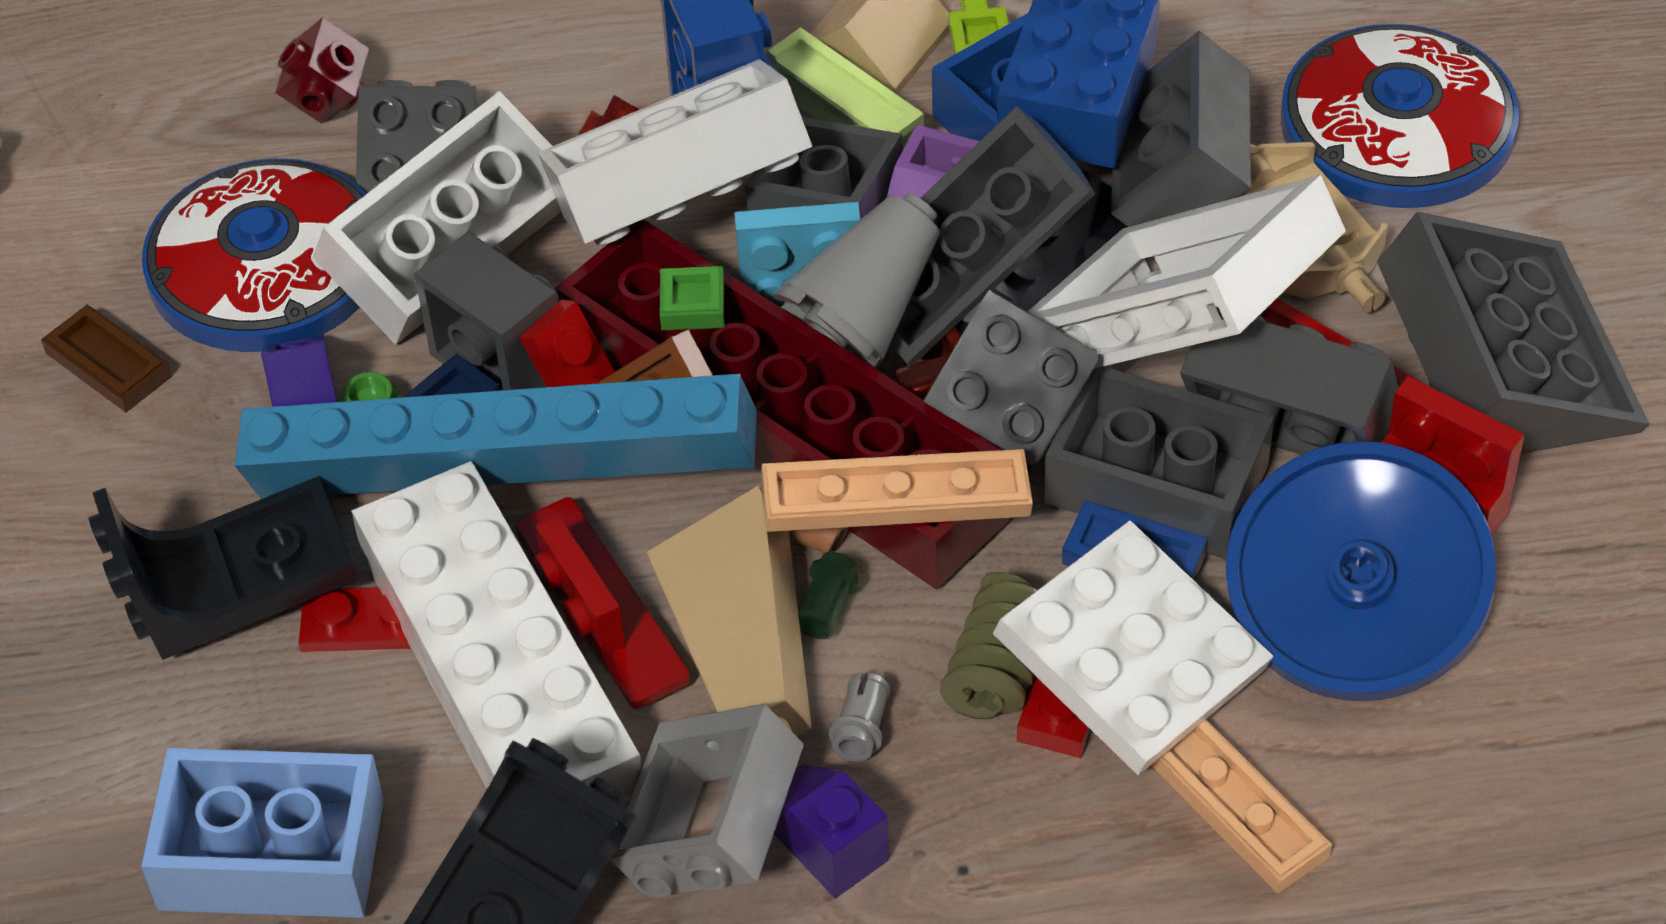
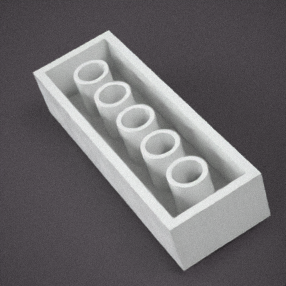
[351,461,642,806]

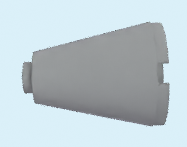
[773,193,940,369]

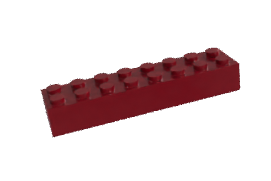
[555,219,1011,590]

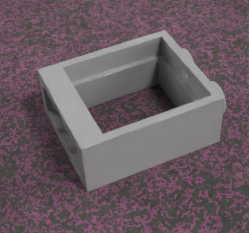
[610,704,804,898]

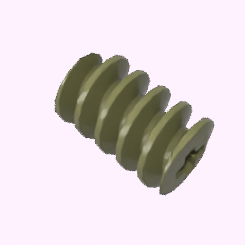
[940,572,1038,719]

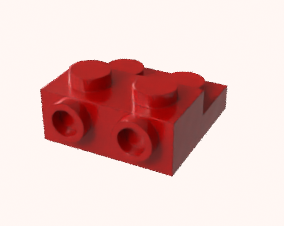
[1381,376,1525,535]

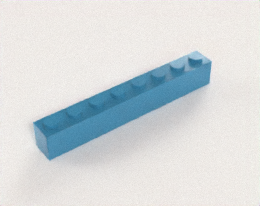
[235,374,757,499]

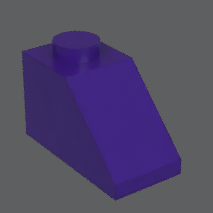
[261,334,338,407]
[774,764,889,899]

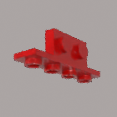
[515,497,690,709]

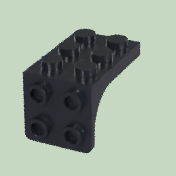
[88,476,360,660]
[404,738,637,924]

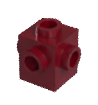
[275,17,369,124]

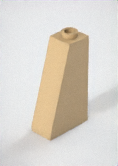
[646,485,812,736]

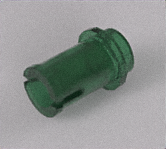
[798,552,860,639]

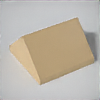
[810,0,949,94]

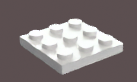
[993,520,1274,775]

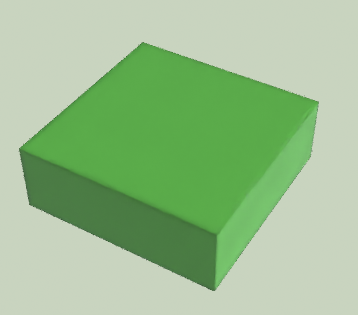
[660,266,724,330]

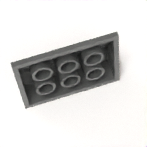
[1377,211,1649,454]

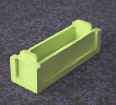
[767,27,924,149]

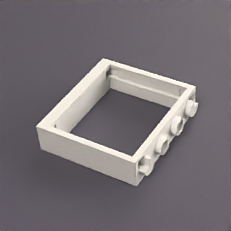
[1028,175,1346,368]

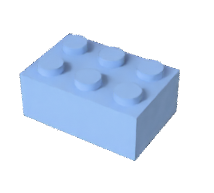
[141,748,384,918]

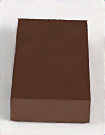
[41,304,172,413]

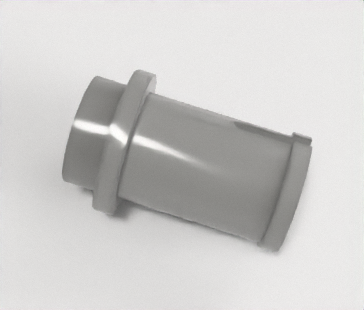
[829,673,891,762]

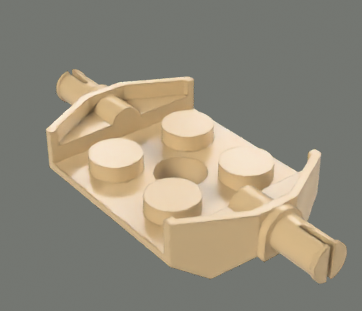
[1245,142,1388,313]

